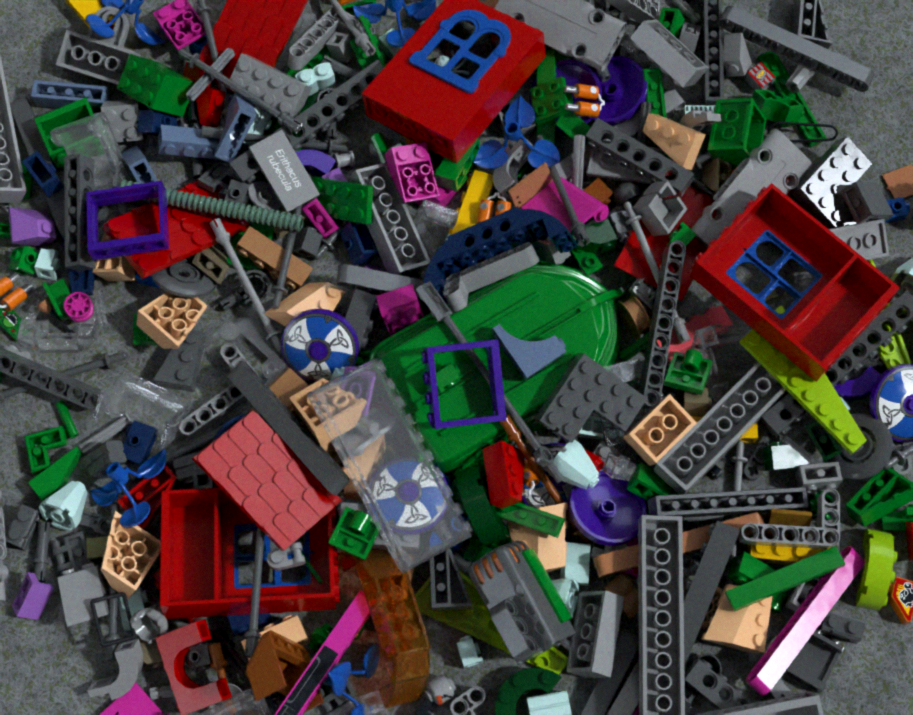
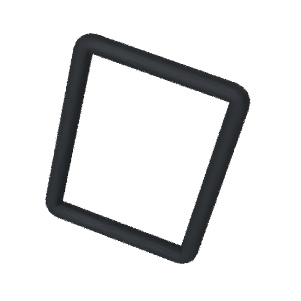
[90,592,136,647]

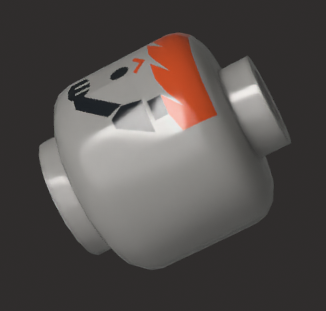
[424,675,456,705]

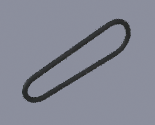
[767,121,838,142]

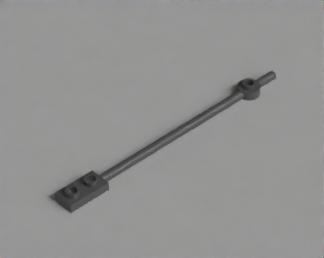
[416,282,564,484]

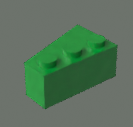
[434,137,480,191]
[846,468,913,527]

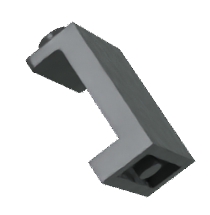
[841,181,894,224]
[784,629,845,693]

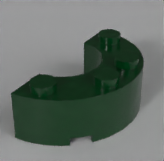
[453,464,510,546]
[494,668,562,715]

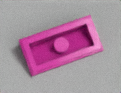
[301,198,339,238]

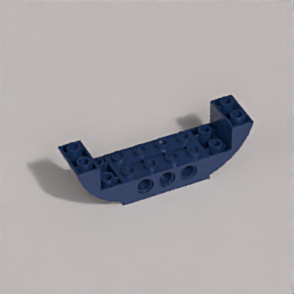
[424,206,578,303]

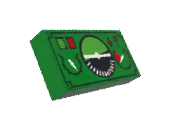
[0,308,31,342]

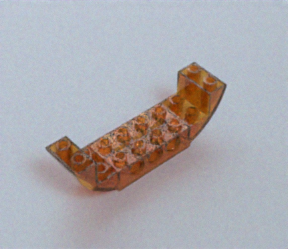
[338,549,431,709]

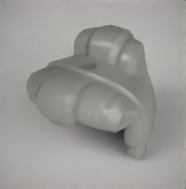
[130,605,168,644]

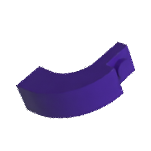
[295,149,336,177]
[826,366,881,401]

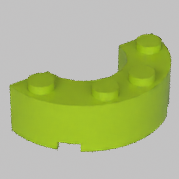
[855,528,897,611]

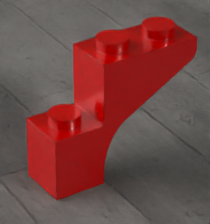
[183,62,226,128]

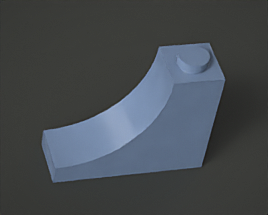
[214,92,256,163]
[121,145,158,203]
[491,324,566,381]

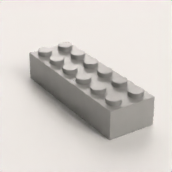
[347,162,430,276]

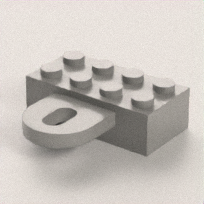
[56,6,141,85]

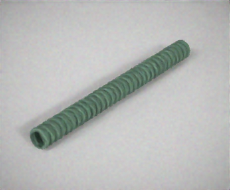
[119,179,304,232]

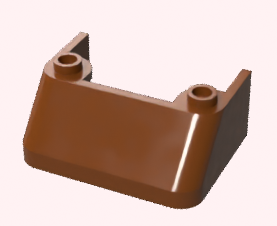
[245,630,324,713]

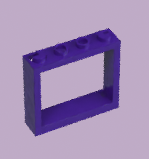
[86,181,169,261]
[421,339,507,429]

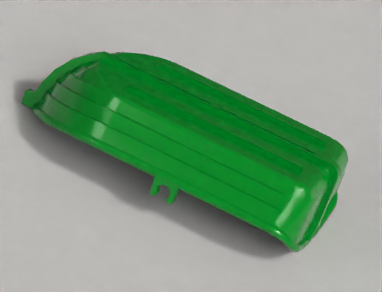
[368,262,626,479]

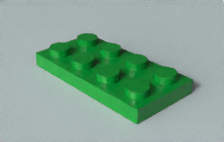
[312,177,373,224]

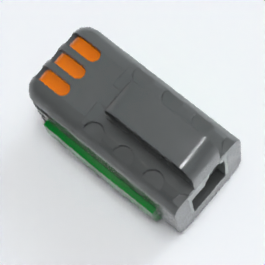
[468,541,576,665]

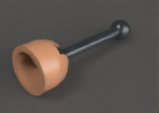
[37,297,74,337]

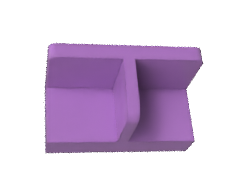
[12,572,54,620]

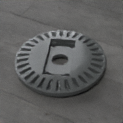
[151,256,217,298]
[827,413,893,480]

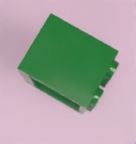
[117,54,196,117]
[34,97,110,170]
[708,98,767,170]

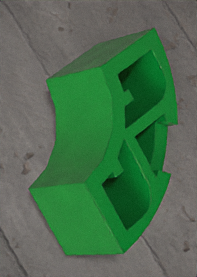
[752,90,804,127]

